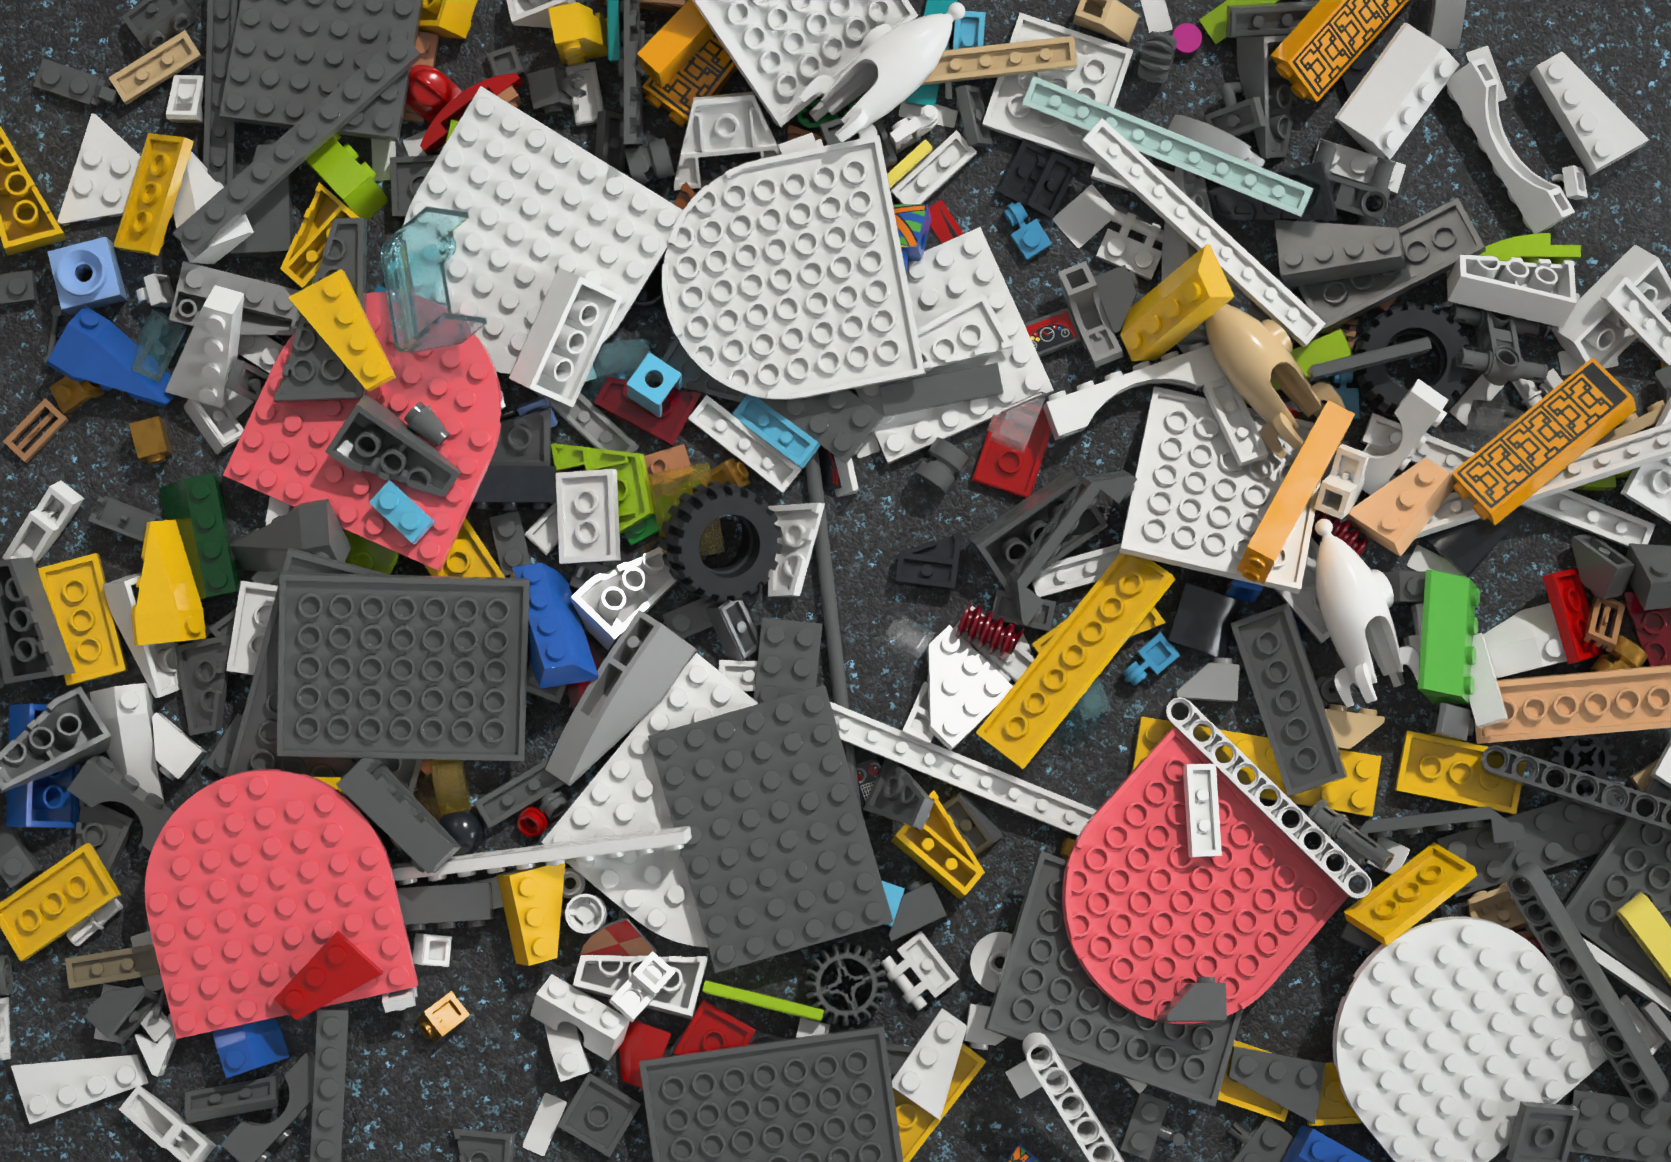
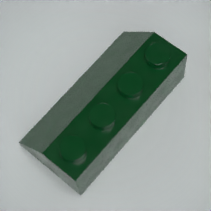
[159,473,240,603]

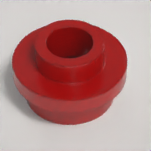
[518,807,548,837]

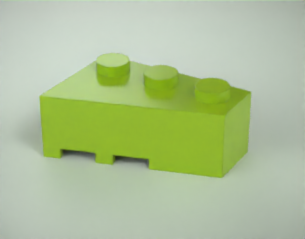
[305,134,390,221]

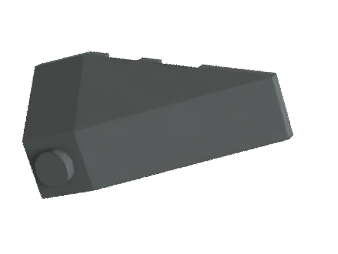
[325,394,461,497]
[0,686,112,793]

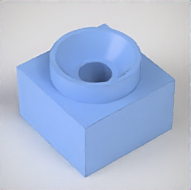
[47,237,127,315]

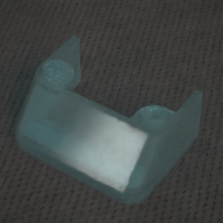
[381,206,487,353]

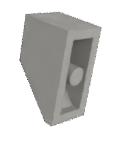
[1174,658,1239,703]

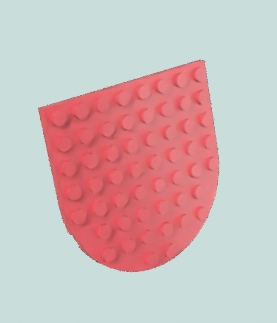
[223,292,502,572]
[1062,727,1349,1025]
[145,769,418,1039]

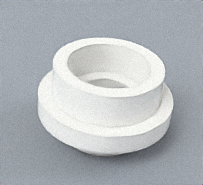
[562,868,585,898]

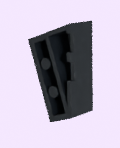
[470,466,557,511]

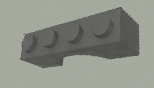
[67,755,175,852]
[221,1052,315,1162]

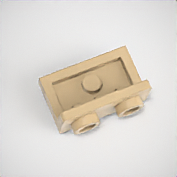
[1467,879,1529,931]

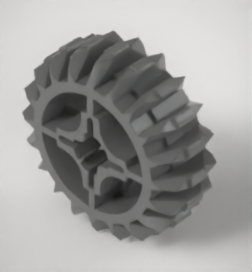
[805,943,888,1026]

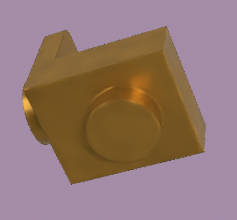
[49,376,105,414]

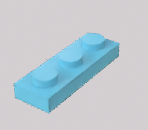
[732,395,821,469]

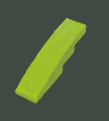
[1242,329,1353,405]

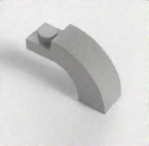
[1428,0,1466,49]
[1167,115,1265,168]
[1058,261,1123,368]

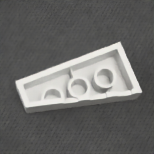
[1529,52,1649,176]

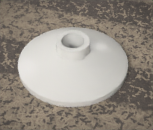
[970,932,1013,993]

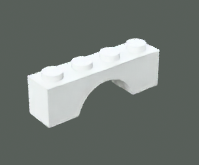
[1362,379,1448,495]

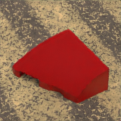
[618,1014,672,1089]

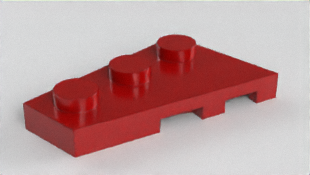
[273,931,383,1020]

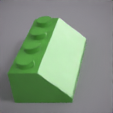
[1418,570,1480,704]

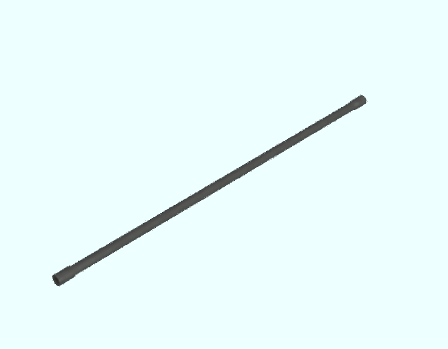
[805,450,862,811]

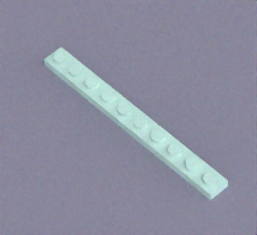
[1022,76,1313,217]

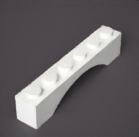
[1446,58,1575,234]
[1043,341,1226,440]

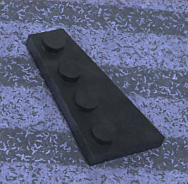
[1207,161,1338,221]

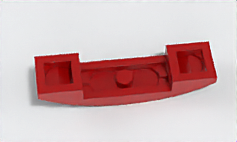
[420,73,523,155]

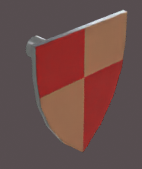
[580,909,657,956]

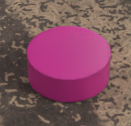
[1172,23,1202,55]

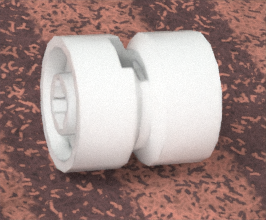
[565,894,608,934]

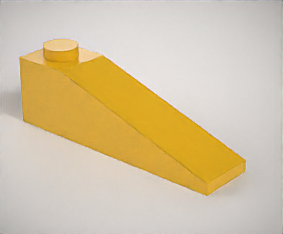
[131,520,206,646]

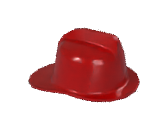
[406,64,463,127]

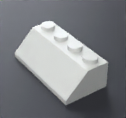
[1334,23,1460,160]
[1551,245,1671,369]
[509,267,623,407]

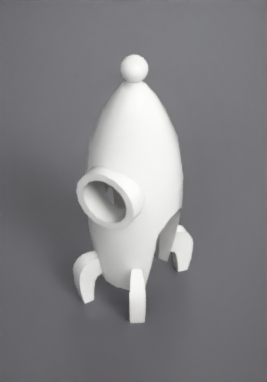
[798,2,965,142]
[1315,519,1420,708]

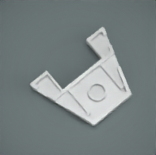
[674,92,782,190]

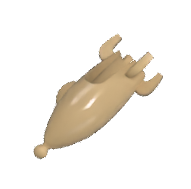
[1204,303,1346,459]

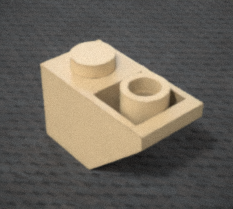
[1073,0,1139,44]
[1325,704,1385,750]

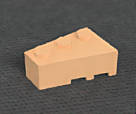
[1347,457,1454,557]

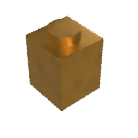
[129,416,173,465]

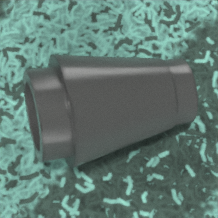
[404,402,450,447]

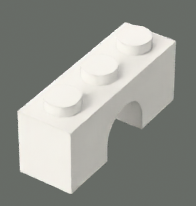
[530,974,630,1061]

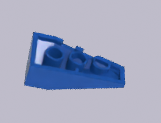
[46,305,176,407]
[212,1018,290,1078]

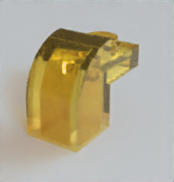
[430,759,471,815]

